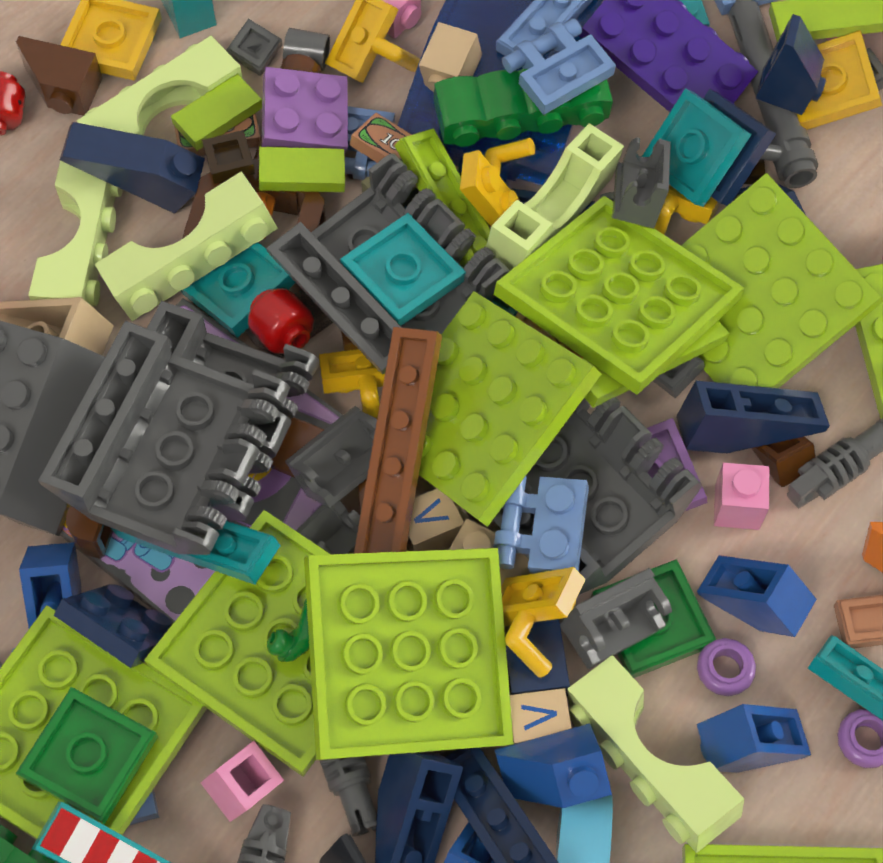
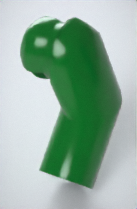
[267,599,309,662]

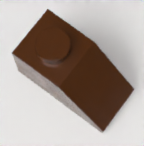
[16,36,103,116]

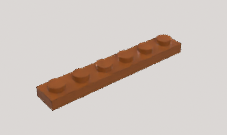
[354,327,442,554]

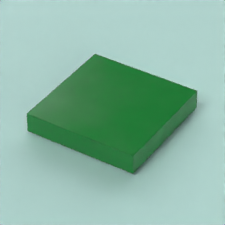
[591,559,716,678]
[16,687,158,825]

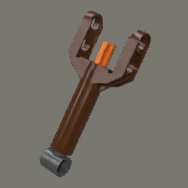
[182,27,330,239]

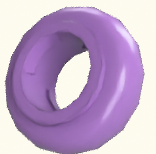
[697,638,756,696]
[837,709,883,768]

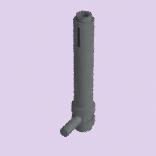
[728,0,819,188]

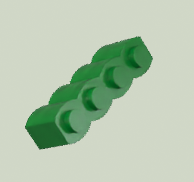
[433,69,613,147]

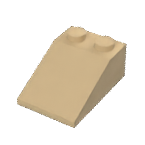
[0,297,114,355]

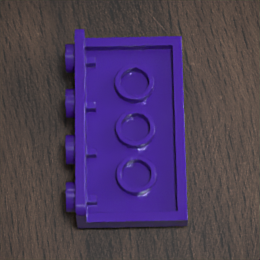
[579,0,758,112]

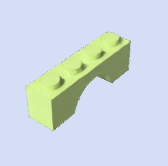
[77,36,242,136]
[486,123,624,270]
[28,161,123,306]
[95,171,278,321]
[567,655,744,853]

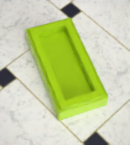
[171,73,262,151]
[259,147,345,192]

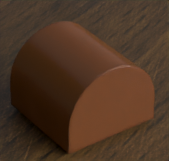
[66,506,113,559]

